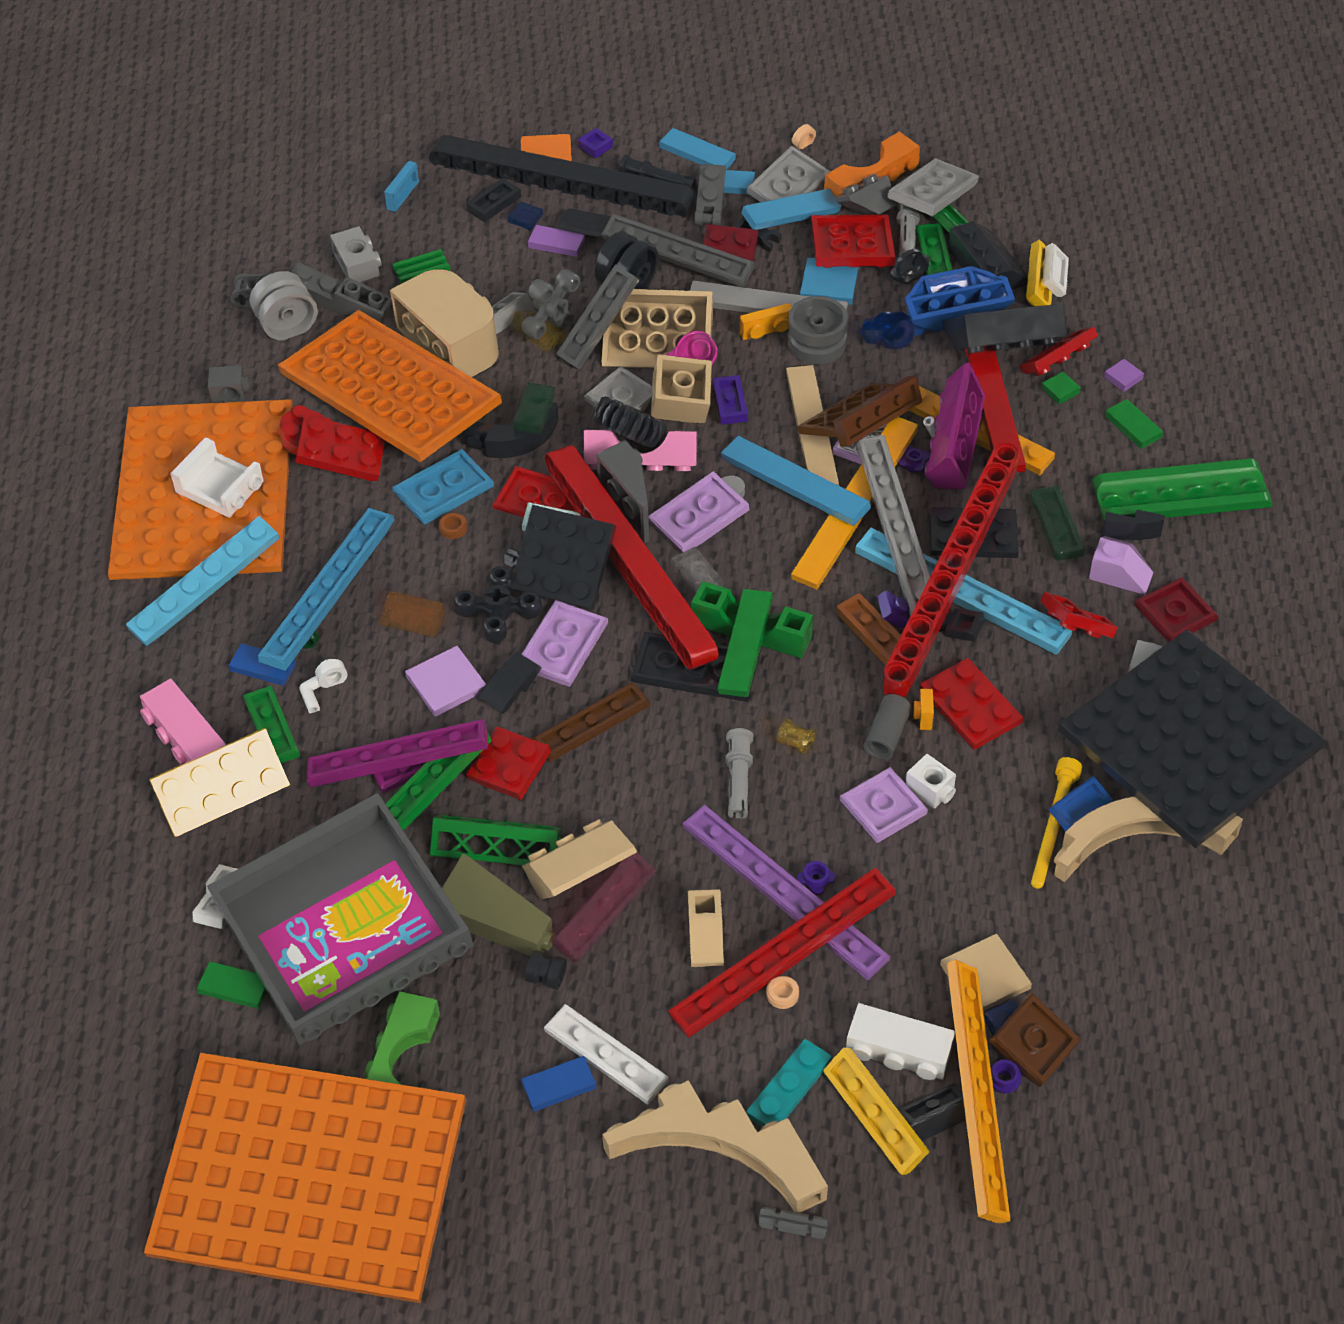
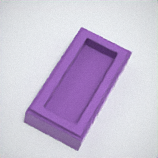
[528,225,585,257]

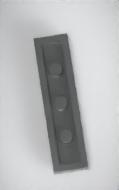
[556,264,639,369]

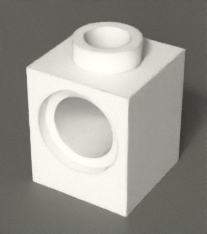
[906,754,956,809]

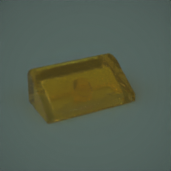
[510,310,568,353]

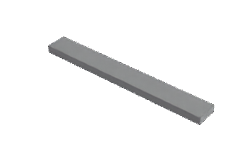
[856,435,933,616]

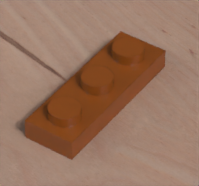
[836,593,911,666]

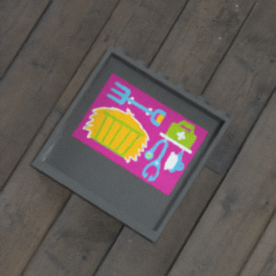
[207,793,474,1045]

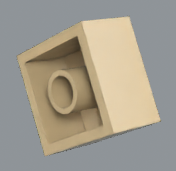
[651,354,712,423]

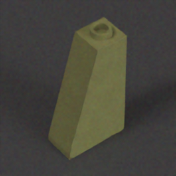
[442,854,555,956]

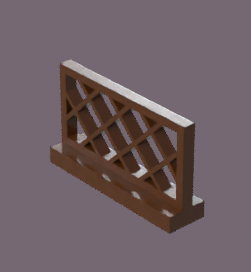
[797,376,923,447]

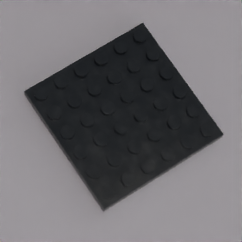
[1058,629,1326,849]

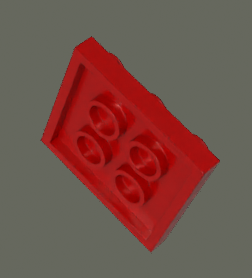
[811,215,895,268]

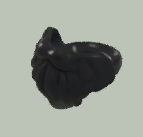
[889,249,929,284]

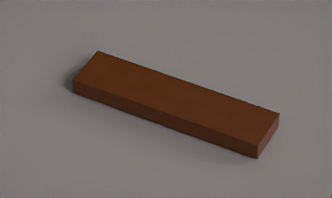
[532,682,650,763]

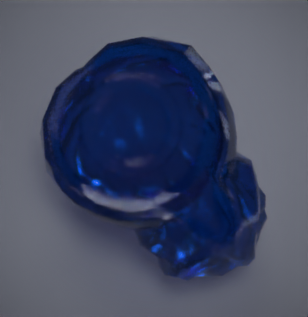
[860,311,915,350]

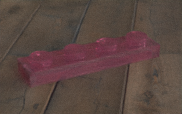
[551,852,657,963]

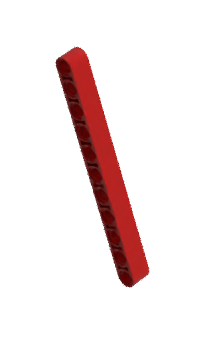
[883,442,1020,697]
[544,445,718,670]

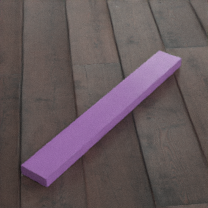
[683,805,890,980]

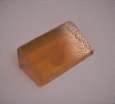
[380,591,445,638]

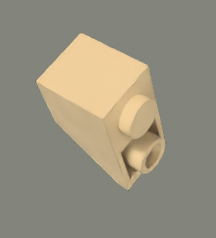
[688,889,724,967]

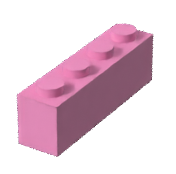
[140,678,226,764]

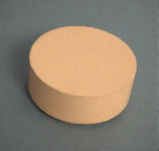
[792,124,816,150]
[766,976,799,1009]

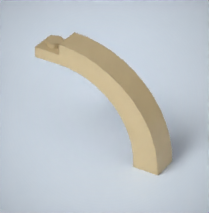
[1054,797,1243,882]

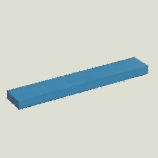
[721,436,871,526]

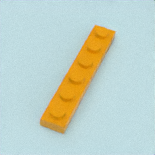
[909,386,1055,475]

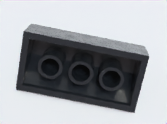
[943,303,1067,354]

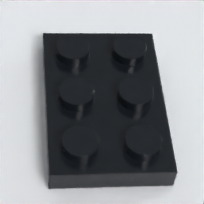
[930,507,1018,558]

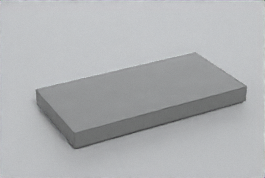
[887,158,979,216]

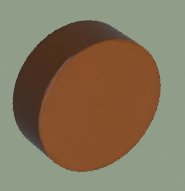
[439,513,468,539]

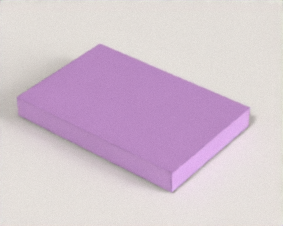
[648,471,750,555]
[522,600,608,687]

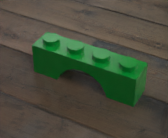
[691,581,813,659]

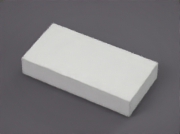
[1042,243,1069,297]

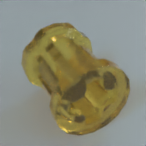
[777,718,816,755]

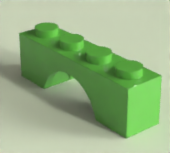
[365,991,440,1085]

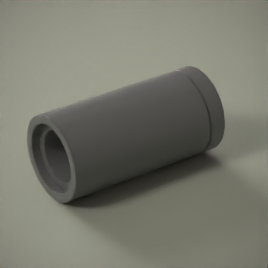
[863,694,911,760]

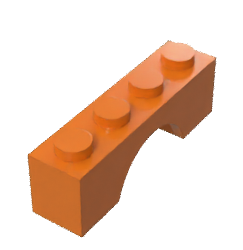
[824,131,920,208]

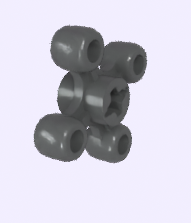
[521,269,580,340]

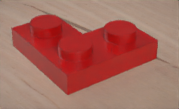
[1040,591,1118,638]

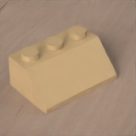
[522,819,637,900]

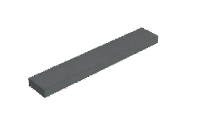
[602,213,755,288]

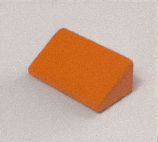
[521,134,572,161]

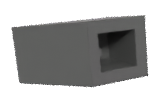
[835,173,898,215]

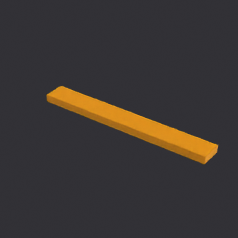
[791,417,918,590]
[947,959,1010,1223]

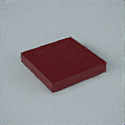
[1134,577,1219,642]

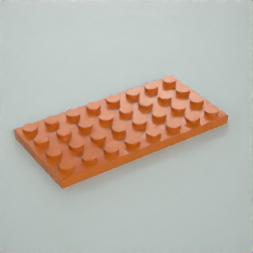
[278,310,502,462]

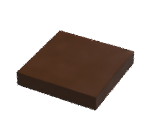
[989,993,1081,1087]

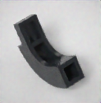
[462,398,559,458]

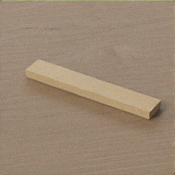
[786,365,839,486]

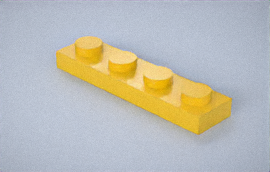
[823,1048,930,1175]

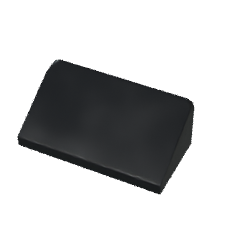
[558,208,611,238]
[898,1083,966,1141]

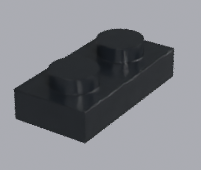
[467,178,521,222]

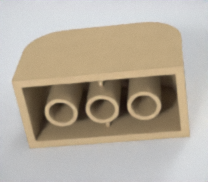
[390,270,499,377]

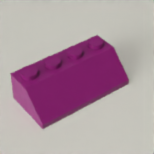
[925,363,985,489]

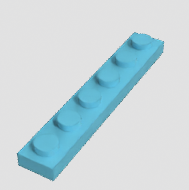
[126,516,280,646]

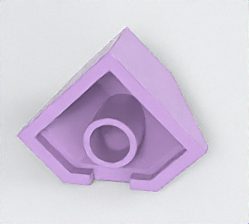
[1089,536,1153,595]

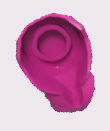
[666,330,718,365]

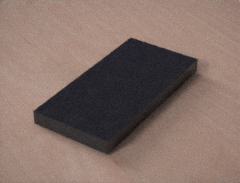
[631,632,760,702]

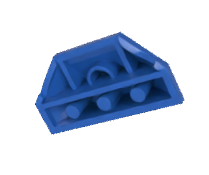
[905,266,1015,332]

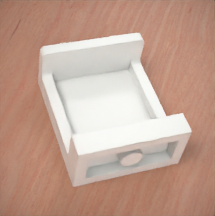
[171,437,263,518]

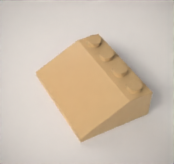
[602,289,713,368]

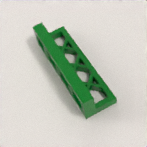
[430,814,562,865]

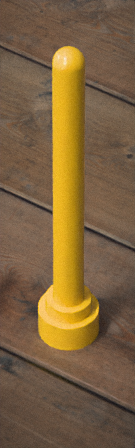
[1031,757,1082,889]

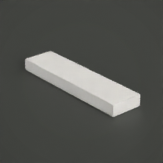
[544,1004,669,1105]

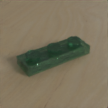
[1030,486,1085,561]

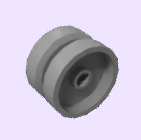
[249,271,318,340]

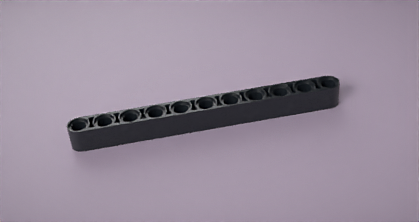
[429,135,695,218]

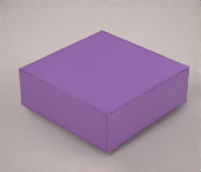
[1104,359,1144,392]

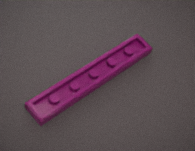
[307,719,488,787]

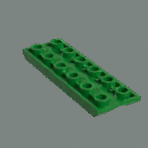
[1092,459,1273,520]

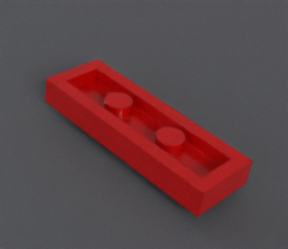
[1019,327,1098,376]

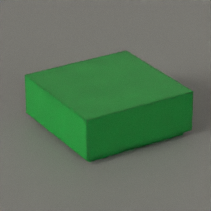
[1041,372,1081,404]

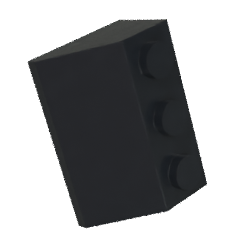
[948,221,1028,290]

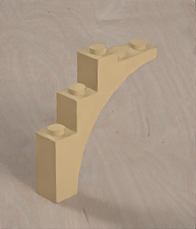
[602,1080,828,1213]

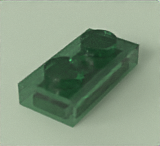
[513,382,556,434]

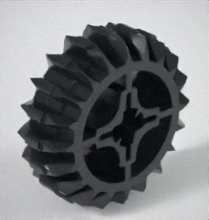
[592,396,667,448]

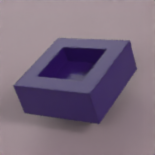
[578,128,613,158]
[877,590,909,628]

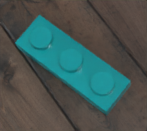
[746,1039,832,1127]

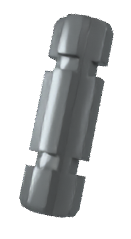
[759,1207,828,1239]

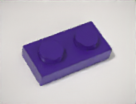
[713,375,748,425]

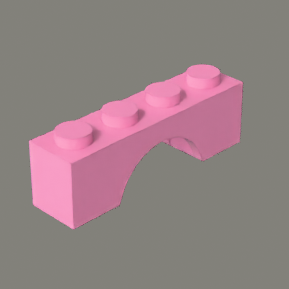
[584,429,697,471]

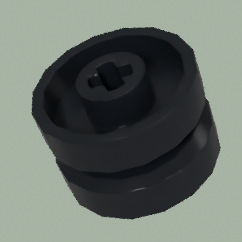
[595,231,659,289]

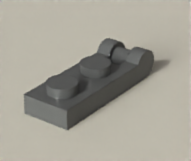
[695,164,726,226]

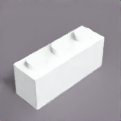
[846,1003,955,1080]

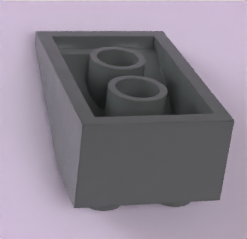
[596,440,649,543]

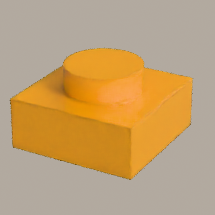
[913,689,934,730]

